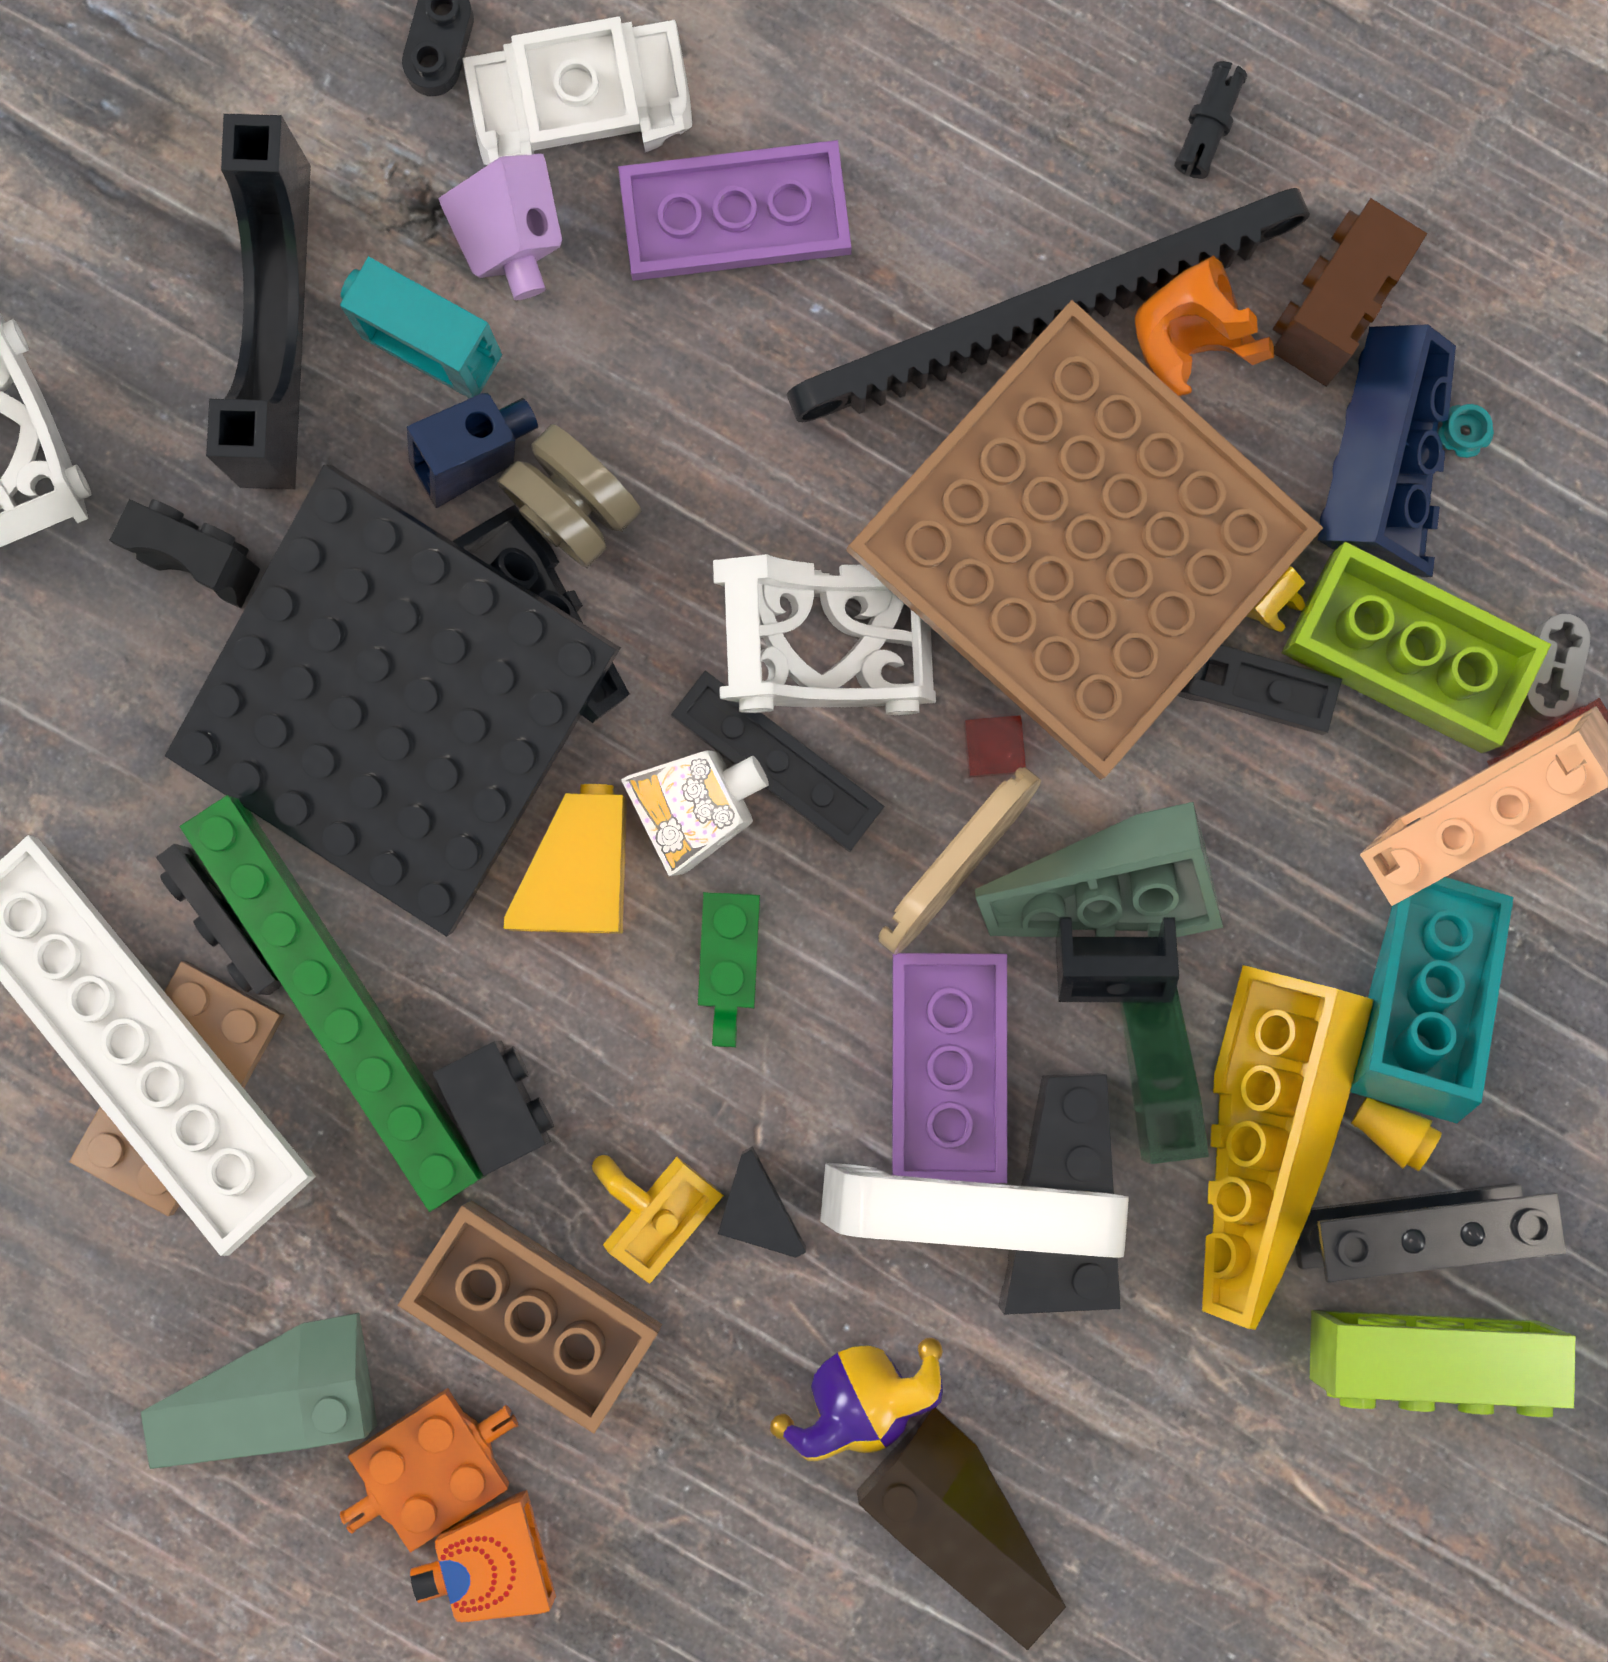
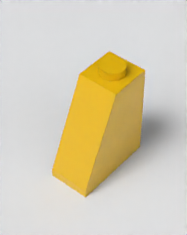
[504,784,627,934]

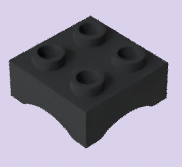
[109,499,260,609]

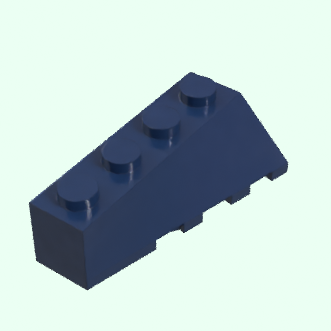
[1317,324,1456,577]

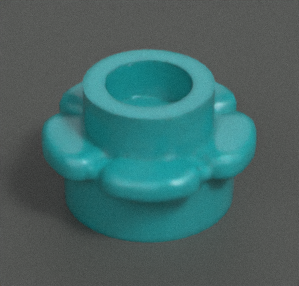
[1438,404,1494,458]

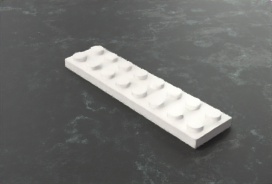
[0,835,316,1256]

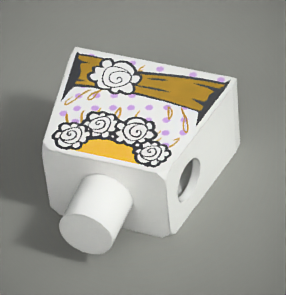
[621,750,769,876]

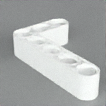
[820,1163,1129,1258]

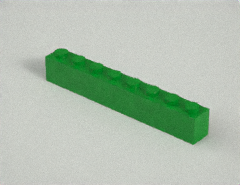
[179,795,487,1212]

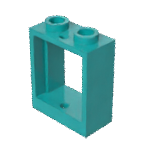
[340,256,503,399]

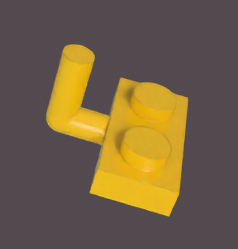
[592,1155,724,1284]

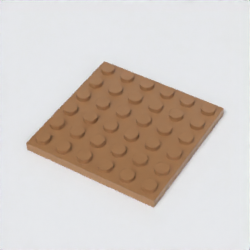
[846,300,1323,780]

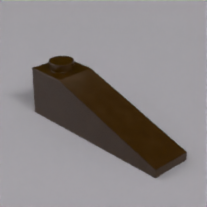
[857,1407,1066,1651]

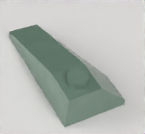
[975,802,1223,937]
[141,1313,378,1469]

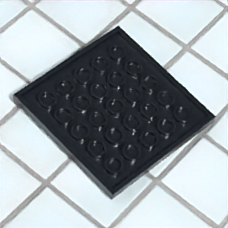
[165,465,621,937]

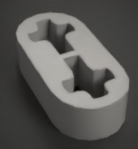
[1522,614,1591,720]

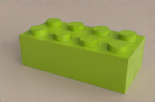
[1281,542,1552,753]
[1309,1310,1576,1417]

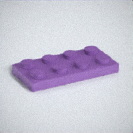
[618,140,851,281]
[892,953,1007,1183]

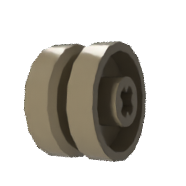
[496,424,642,568]

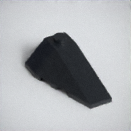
[453,504,630,723]

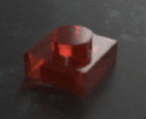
[964,715,1026,778]

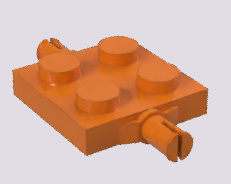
[340,1388,519,1553]

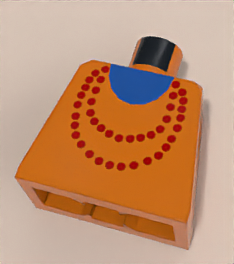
[410,1490,556,1623]

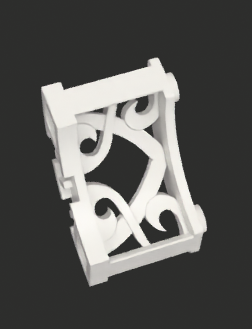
[0,313,92,547]
[713,554,936,715]

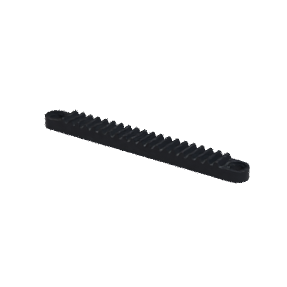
[786,188,1310,422]

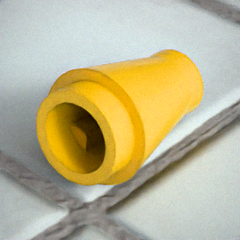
[1351,1097,1442,1172]

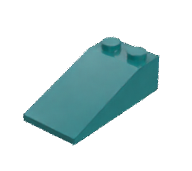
[1350,877,1514,1124]

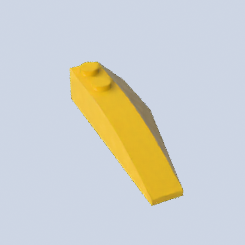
[1202,965,1374,1330]

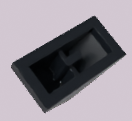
[718,1146,806,1258]

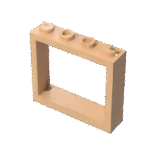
[1360,706,1608,906]

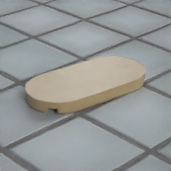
[879,767,1041,955]

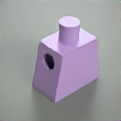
[438,154,562,300]

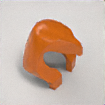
[1135,255,1274,396]

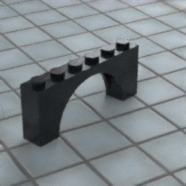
[206,114,311,489]

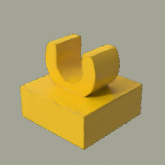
[1246,566,1305,632]

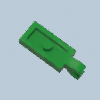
[698,892,760,1048]

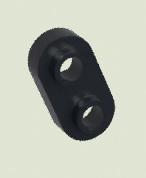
[402,0,474,96]

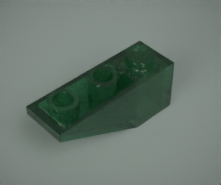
[1120,988,1209,1164]

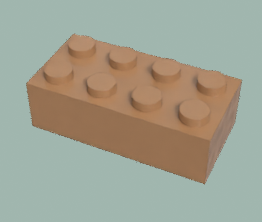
[397,1200,662,1434]

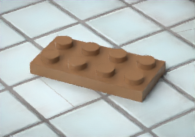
[69,961,284,1216]

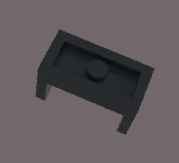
[1056,917,1179,1003]

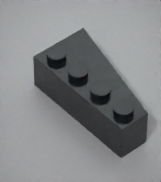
[998,1073,1121,1315]

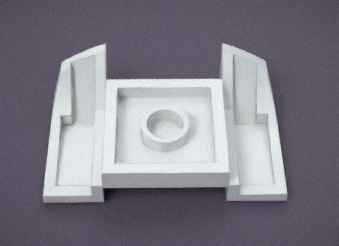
[462,16,692,165]

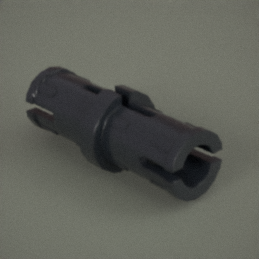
[1174,61,1247,179]

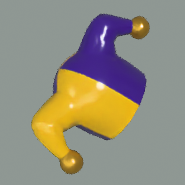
[770,1338,943,1461]

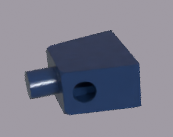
[407,393,539,508]

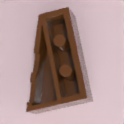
[1272,198,1428,387]

